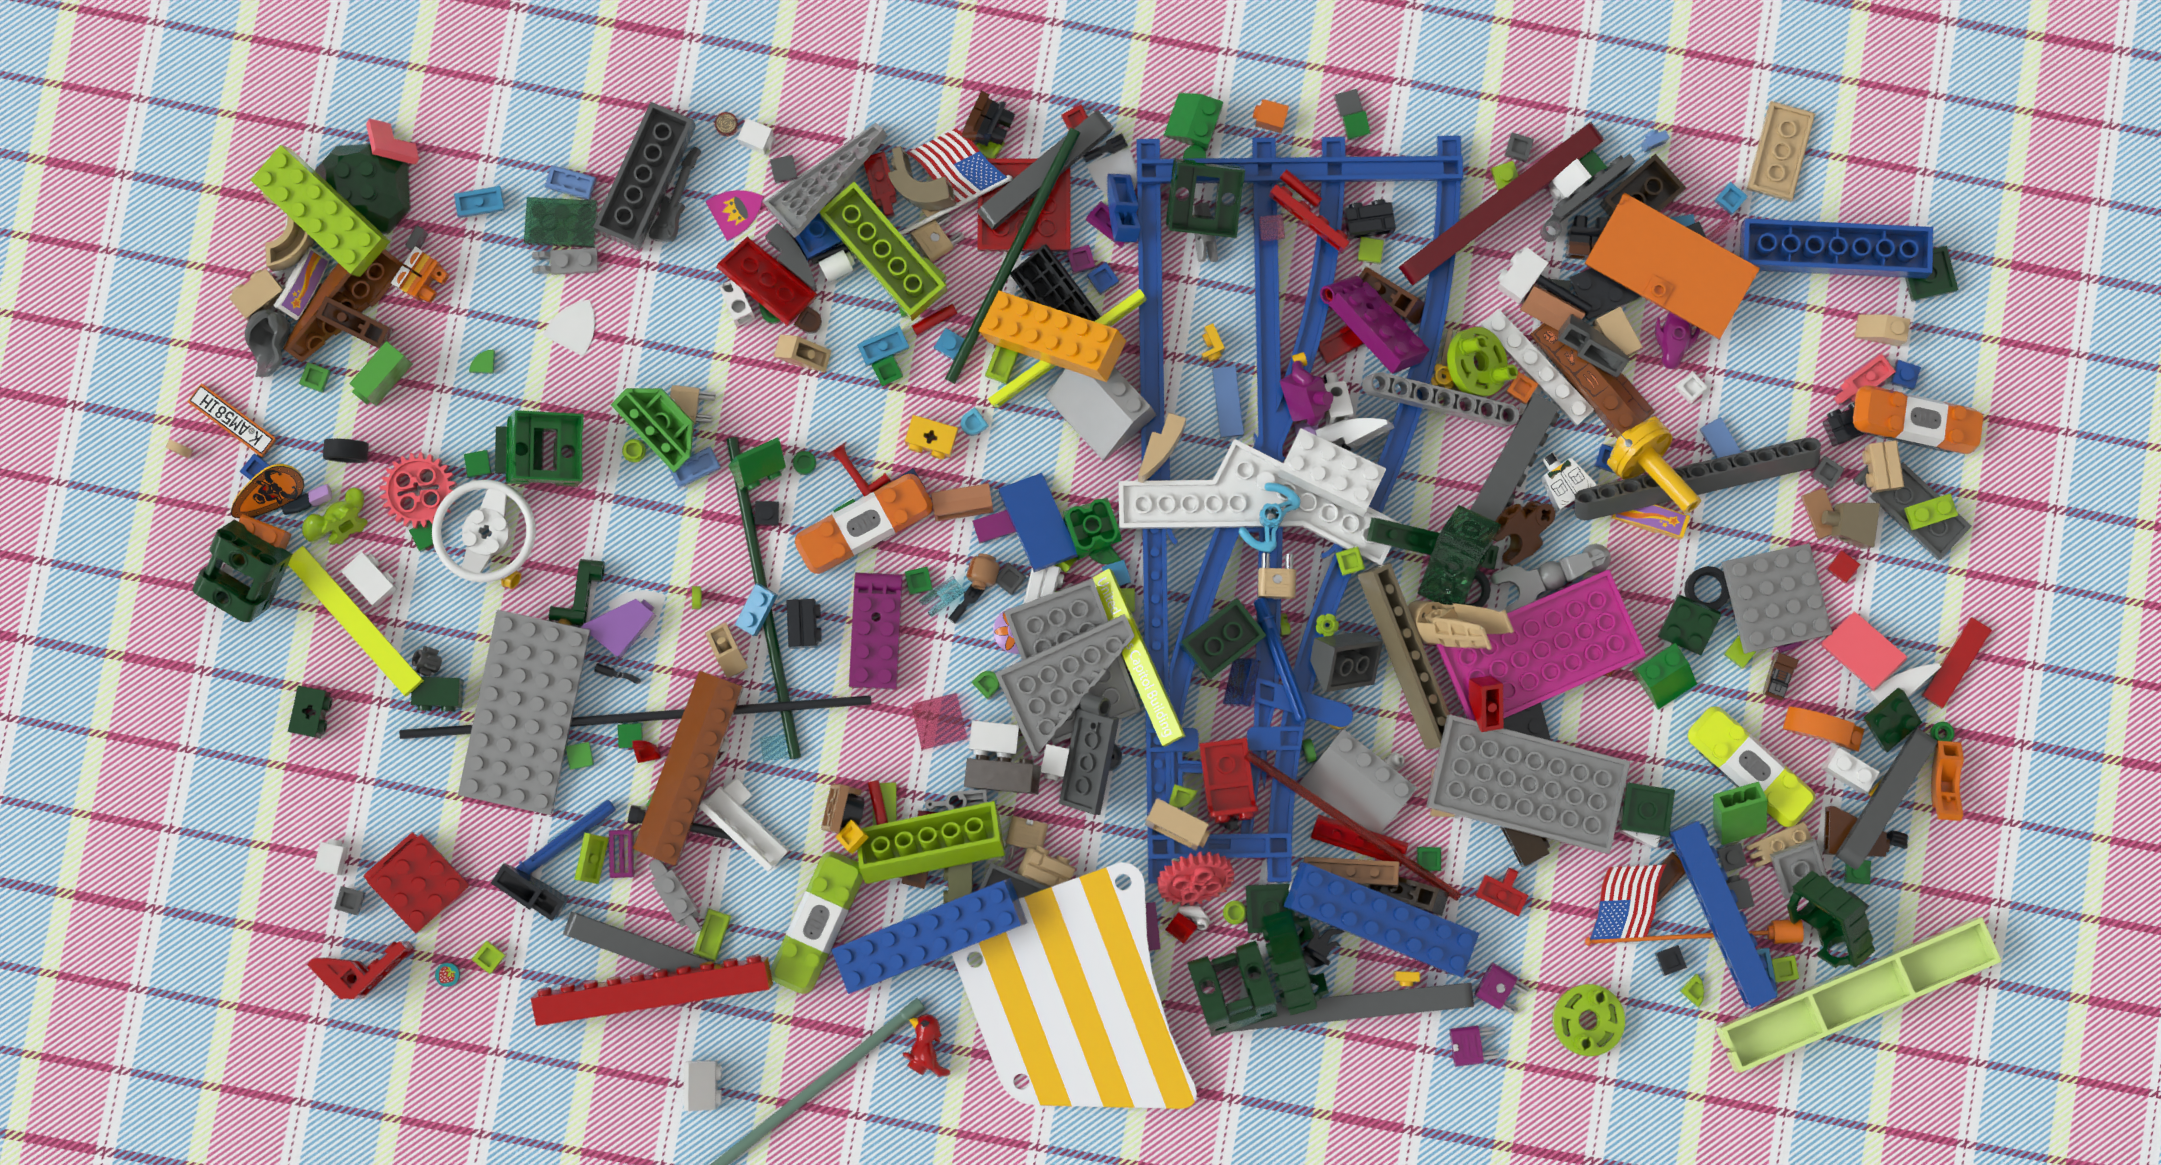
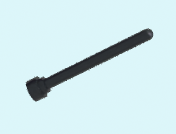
[627,805,734,841]

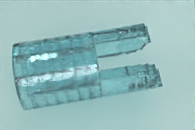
[919,575,965,617]

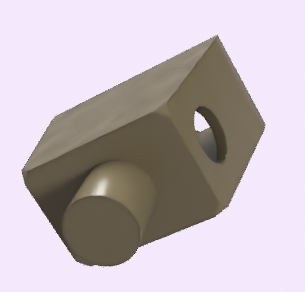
[1821,502,1880,549]

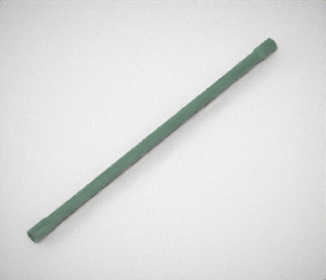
[710,998,926,1165]

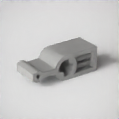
[925,789,987,810]

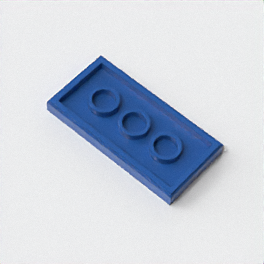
[998,473,1078,572]

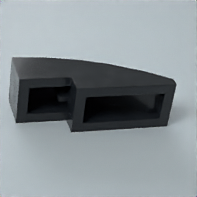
[491,863,569,921]

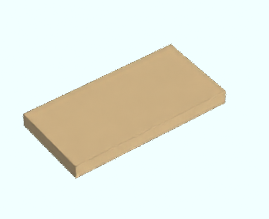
[1746,101,1815,202]

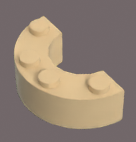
[263,193,315,272]

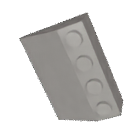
[1045,367,1156,462]
[1297,729,1417,834]

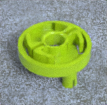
[1447,327,1518,397]
[1552,984,1625,1056]

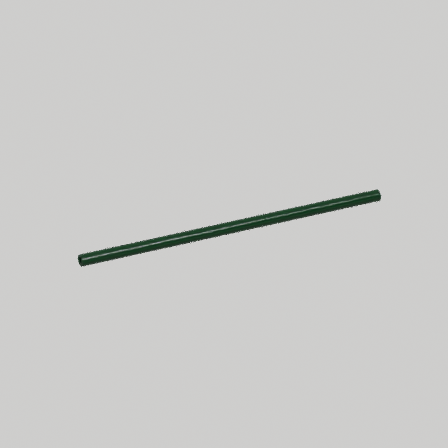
[726,437,801,760]

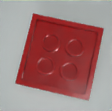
[367,833,470,934]

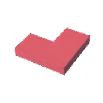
[366,118,419,165]

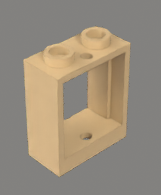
[1145,798,1210,851]

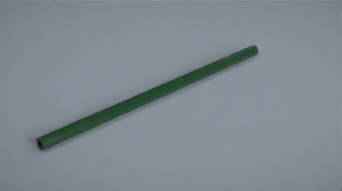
[945,127,1081,384]

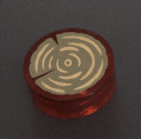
[715,112,738,137]

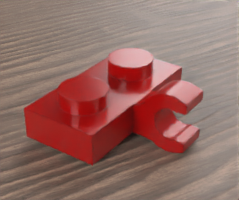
[1475,867,1529,917]

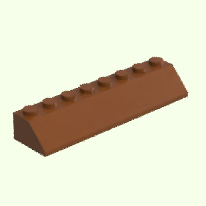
[633,670,744,866]

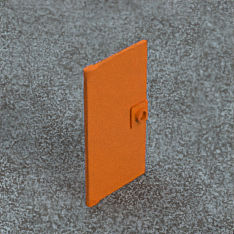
[1584,193,1760,339]

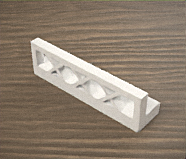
[699,786,790,871]

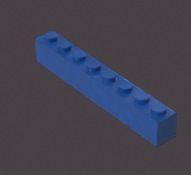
[1669,821,1777,1009]

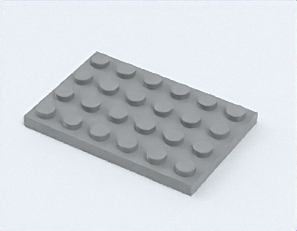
[1004,578,1141,744]

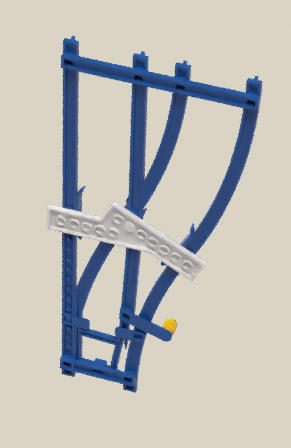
[1118,135,1463,884]

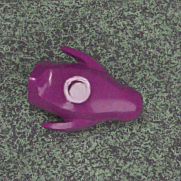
[1655,312,1700,369]

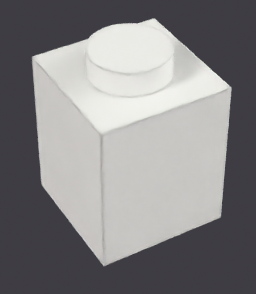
[737,118,776,155]
[1041,744,1070,781]
[313,839,348,875]

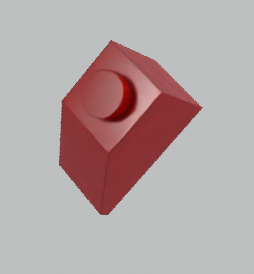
[1469,676,1504,732]

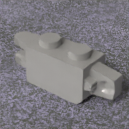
[649,859,702,934]

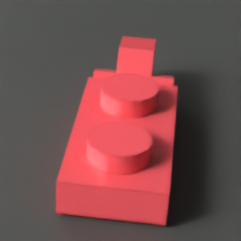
[1833,353,1896,405]

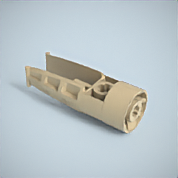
[1408,600,1514,650]

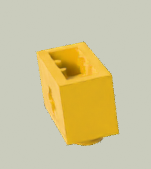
[905,415,958,460]

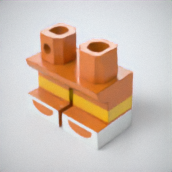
[391,246,450,303]

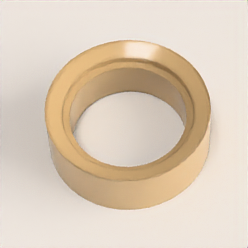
[165,439,193,459]

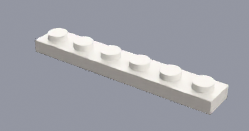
[1480,309,1595,426]

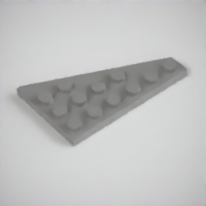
[763,123,887,238]
[995,614,1135,757]

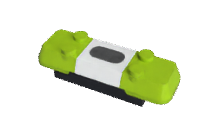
[770,851,863,994]

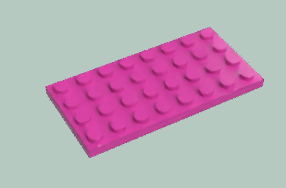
[1436,569,1646,721]

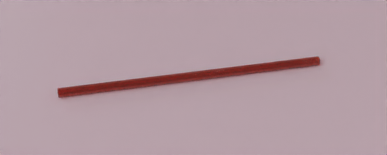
[1244,750,1462,901]

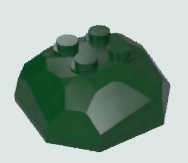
[315,143,411,235]

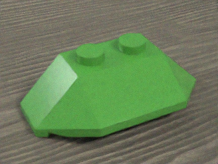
[611,388,694,473]

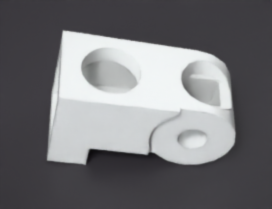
[719,280,756,327]

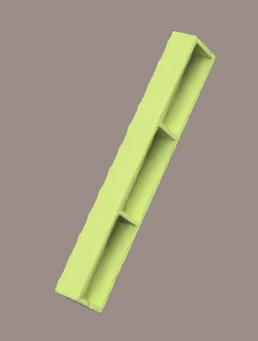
[1715,917,2002,1073]

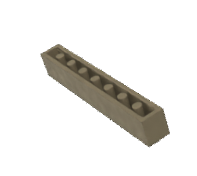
[1357,563,1450,750]

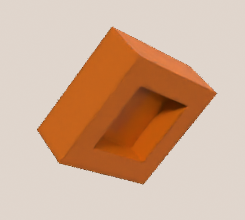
[1505,372,1538,405]

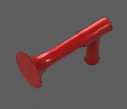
[827,442,891,497]

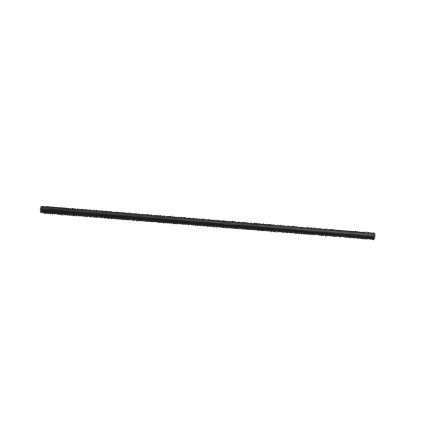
[399,695,872,739]

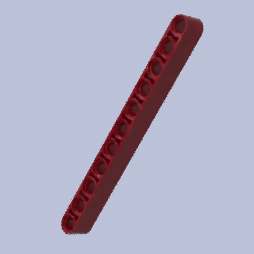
[1398,122,1605,286]

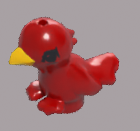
[902,1014,950,1077]

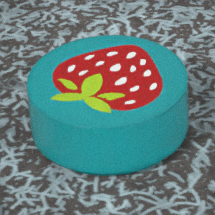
[435,963,460,987]

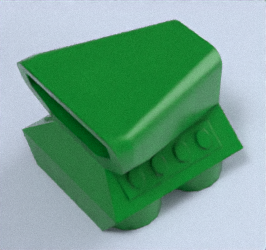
[1063,498,1122,560]

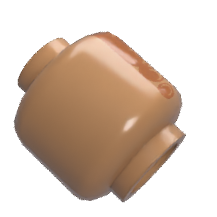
[966,553,1000,590]

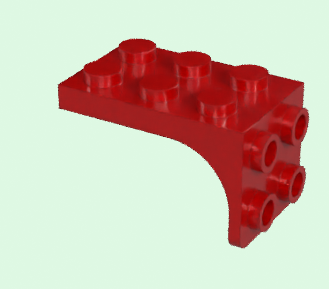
[1199,738,1259,823]

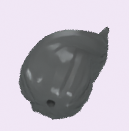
[245,309,290,377]

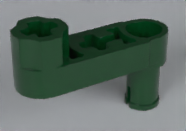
[549,559,605,626]

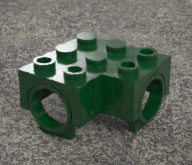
[1787,871,1875,968]
[1261,910,1329,1016]

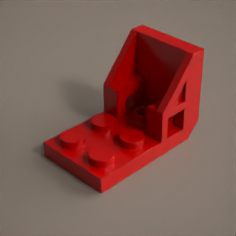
[306,941,415,999]

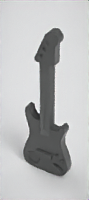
[649,147,701,242]

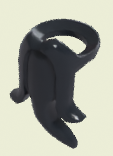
[1304,927,1345,968]

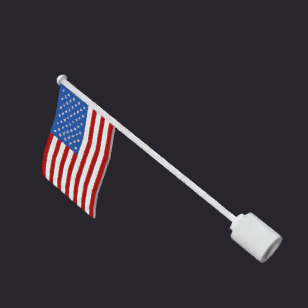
[818,128,1013,283]

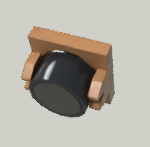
[821,784,864,834]

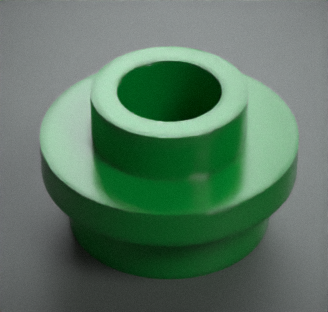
[1930,722,1955,742]

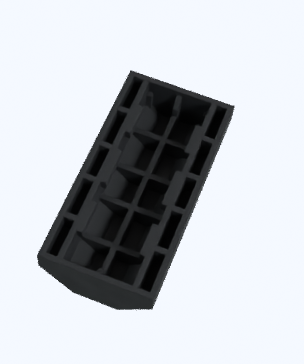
[1010,244,1101,322]

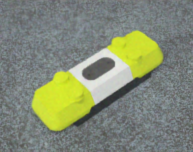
[1687,706,1816,827]

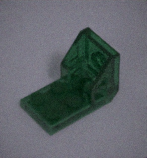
[1417,505,1501,605]

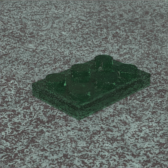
[524,197,598,248]

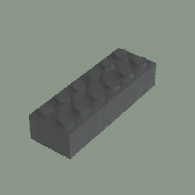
[593,102,696,251]

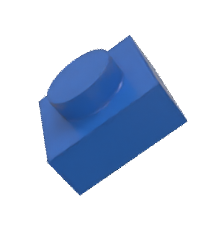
[1890,360,1921,390]

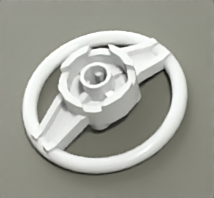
[432,480,536,582]

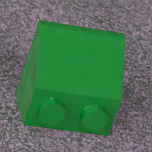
[1164,93,1223,151]
[728,437,786,491]
[1632,643,1697,710]

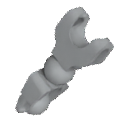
[1490,544,1611,613]

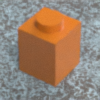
[1252,99,1289,133]

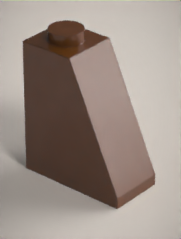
[1824,806,1890,857]

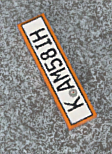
[187,383,277,458]

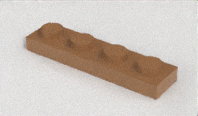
[1304,857,1400,887]

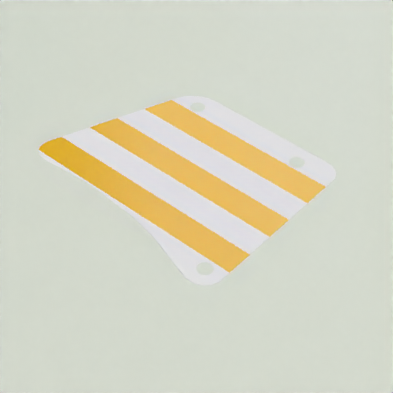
[951,862,1197,1109]

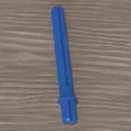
[1254,597,1309,721]
[515,800,616,876]

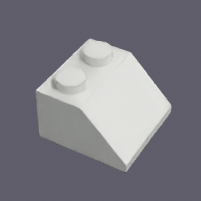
[684,1060,722,1111]

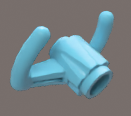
[1239,483,1301,553]

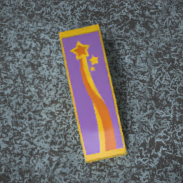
[1612,505,1690,540]

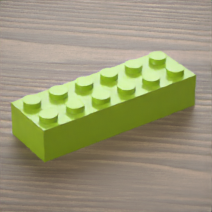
[250,145,391,277]
[819,182,948,321]
[857,801,1005,884]

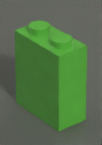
[349,341,413,406]
[1713,781,1767,845]

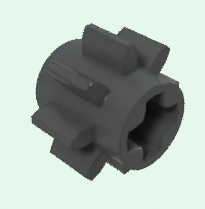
[412,646,442,677]

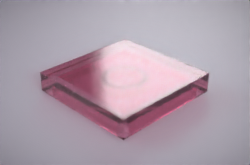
[911,693,968,750]

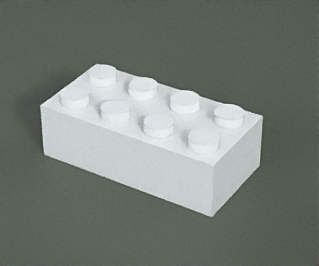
[1278,428,1386,517]

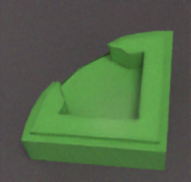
[469,349,495,374]

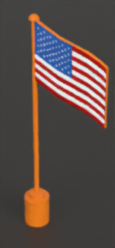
[1585,864,1804,946]

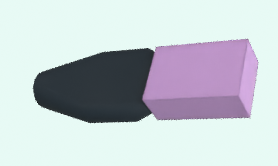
[281,484,332,515]

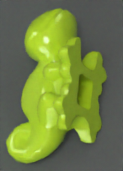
[302,487,368,545]

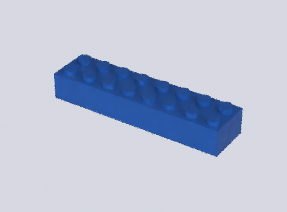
[1740,218,1933,279]
[1283,862,1480,978]
[831,878,1028,994]

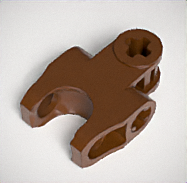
[1487,501,1556,566]

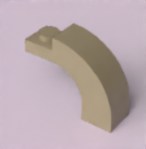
[888,146,956,210]

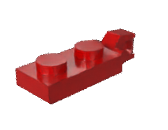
[864,151,897,218]

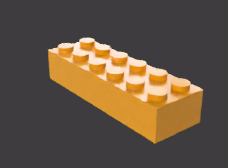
[979,291,1126,382]

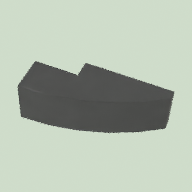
[765,223,817,292]
[1558,314,1630,377]

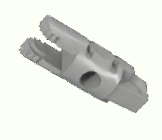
[1194,203,1218,262]

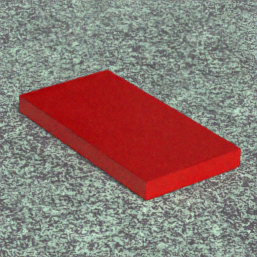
[716,237,818,326]

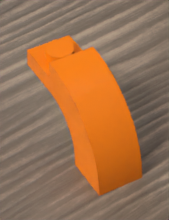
[1783,706,1865,752]
[1931,741,1964,821]

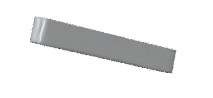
[1362,372,1519,427]

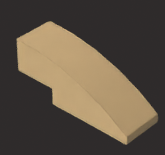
[1138,413,1186,483]

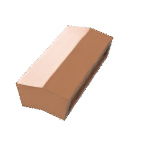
[1520,284,1585,331]
[931,483,993,522]

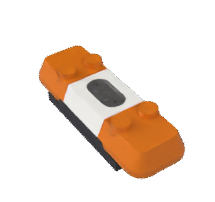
[1853,385,1983,454]
[795,474,933,574]

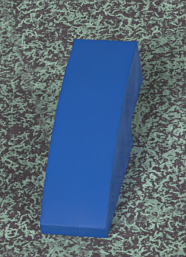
[1107,174,1141,242]

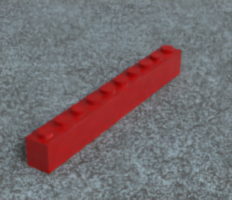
[530,954,773,1026]

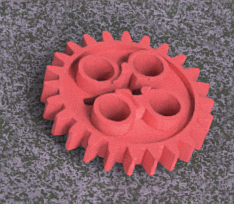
[379,452,457,529]
[1157,852,1234,906]

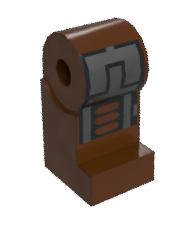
[1763,653,1799,701]

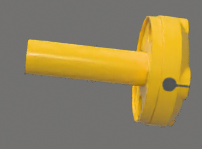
[1607,416,1701,514]

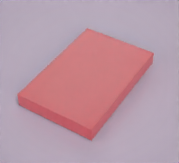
[1821,611,1907,691]

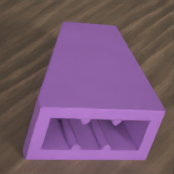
[581,599,656,659]

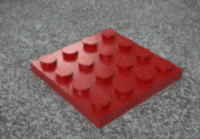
[977,158,1071,252]

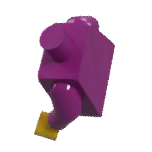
[1279,352,1333,426]

